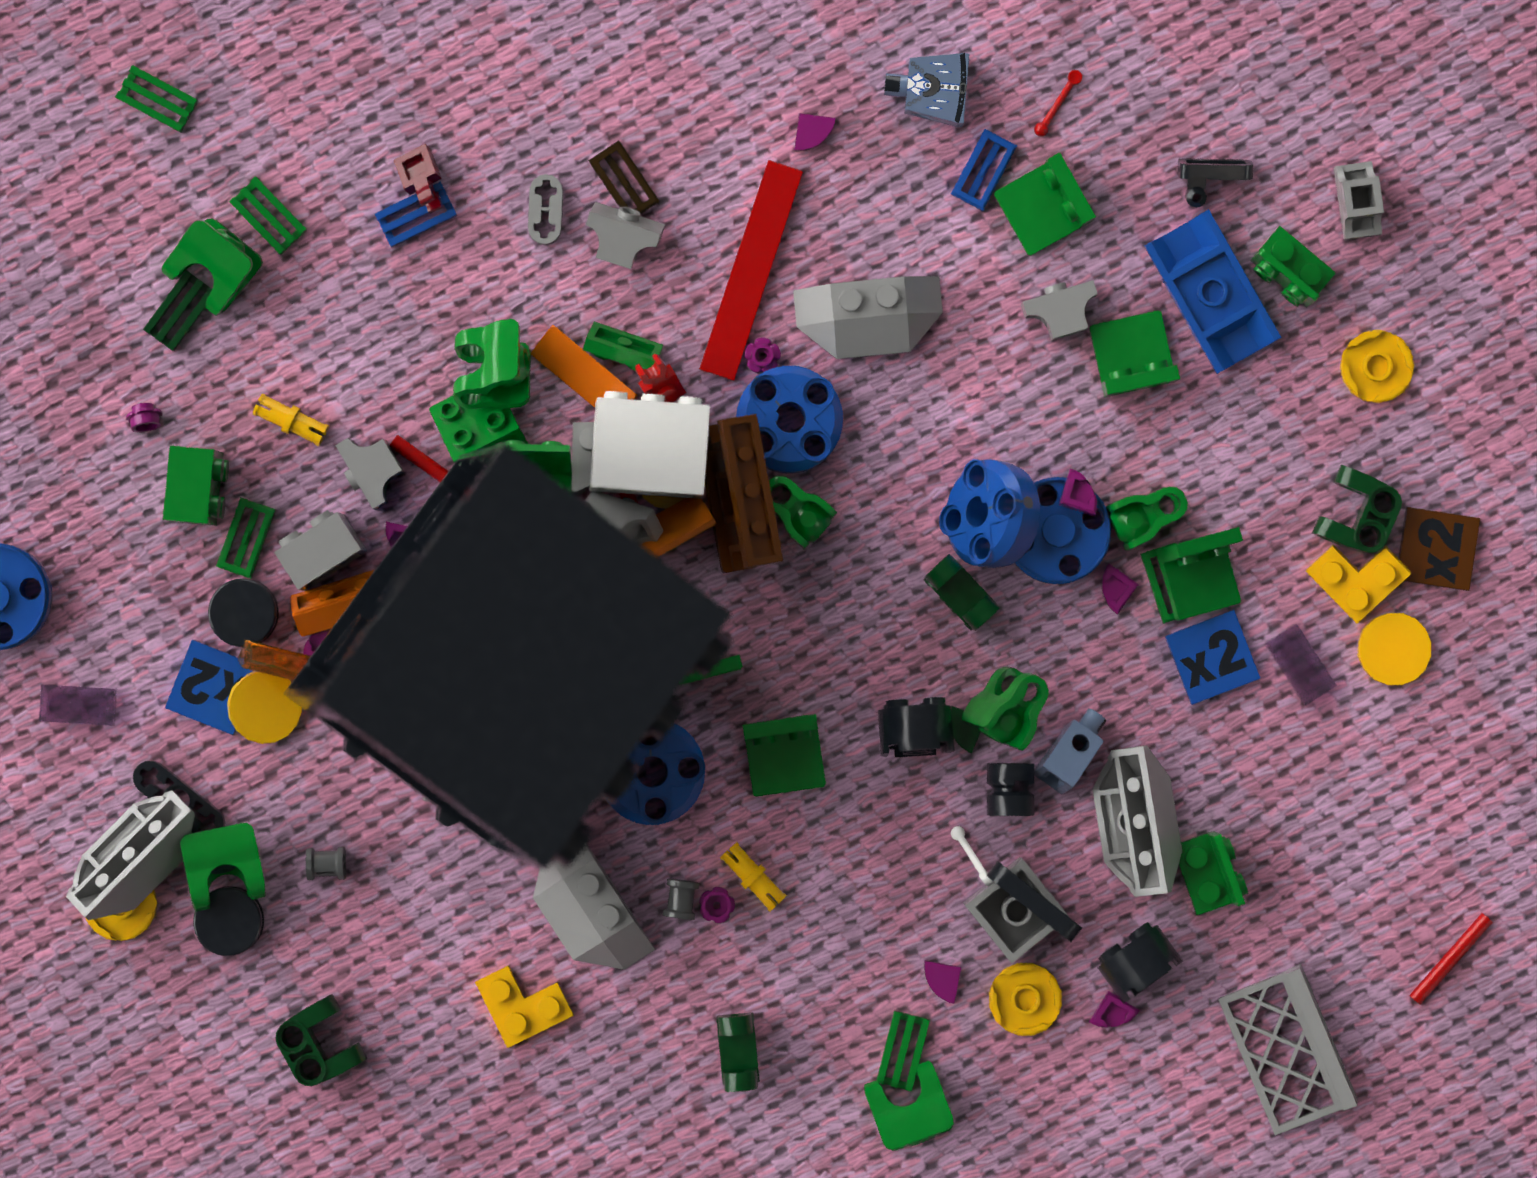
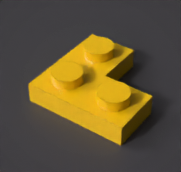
[1306,544,1411,624]
[475,965,574,1048]

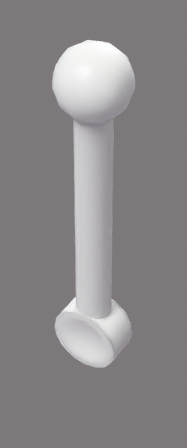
[951,826,994,886]

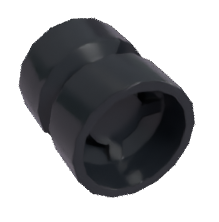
[987,763,1034,816]

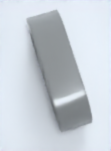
[528,174,563,245]

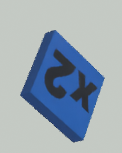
[1165,610,1261,705]
[165,640,261,735]

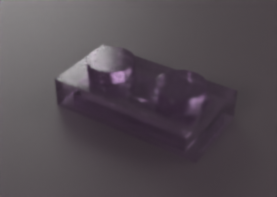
[1264,624,1337,706]
[39,684,117,726]

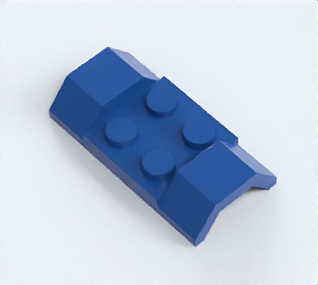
[1144,209,1282,374]

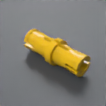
[253,393,329,447]
[720,842,787,912]

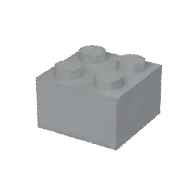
[274,510,367,591]
[963,857,1069,963]

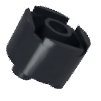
[878,697,955,757]
[1097,922,1183,1004]

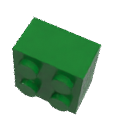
[163,446,229,526]

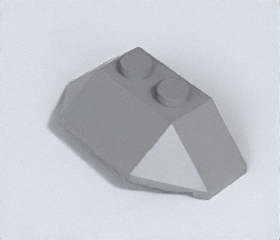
[793,276,943,359]
[1092,745,1182,897]
[66,790,195,921]
[533,844,656,970]

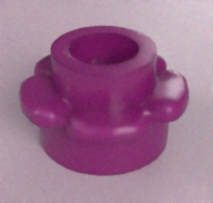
[744,337,781,373]
[126,403,163,433]
[699,887,735,923]

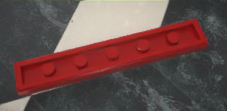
[699,160,803,381]

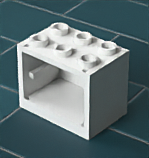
[589,391,710,499]

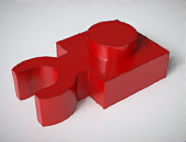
[635,354,687,403]

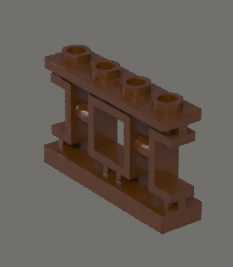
[705,414,784,573]

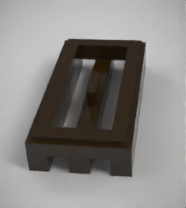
[588,140,660,215]

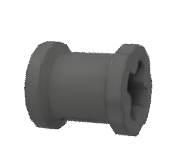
[305,847,346,880]
[662,879,700,920]

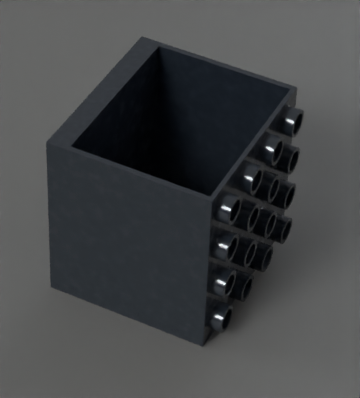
[283,443,732,870]

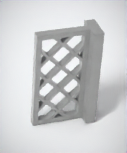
[1218,964,1358,1135]

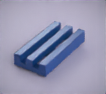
[950,129,1017,212]
[375,181,457,248]

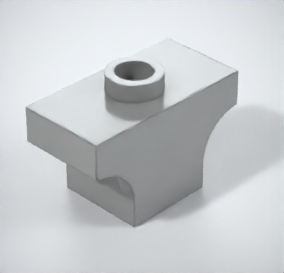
[1333,161,1384,240]
[586,202,665,269]
[1021,280,1097,341]
[335,438,404,510]
[585,491,664,544]

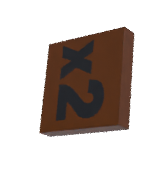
[1398,507,1480,591]

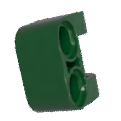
[1312,465,1402,554]
[923,554,1000,631]
[275,994,368,1086]
[717,1012,760,1092]

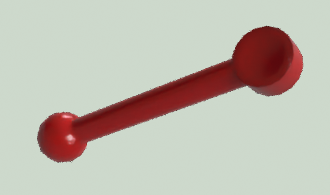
[1034,70,1082,137]

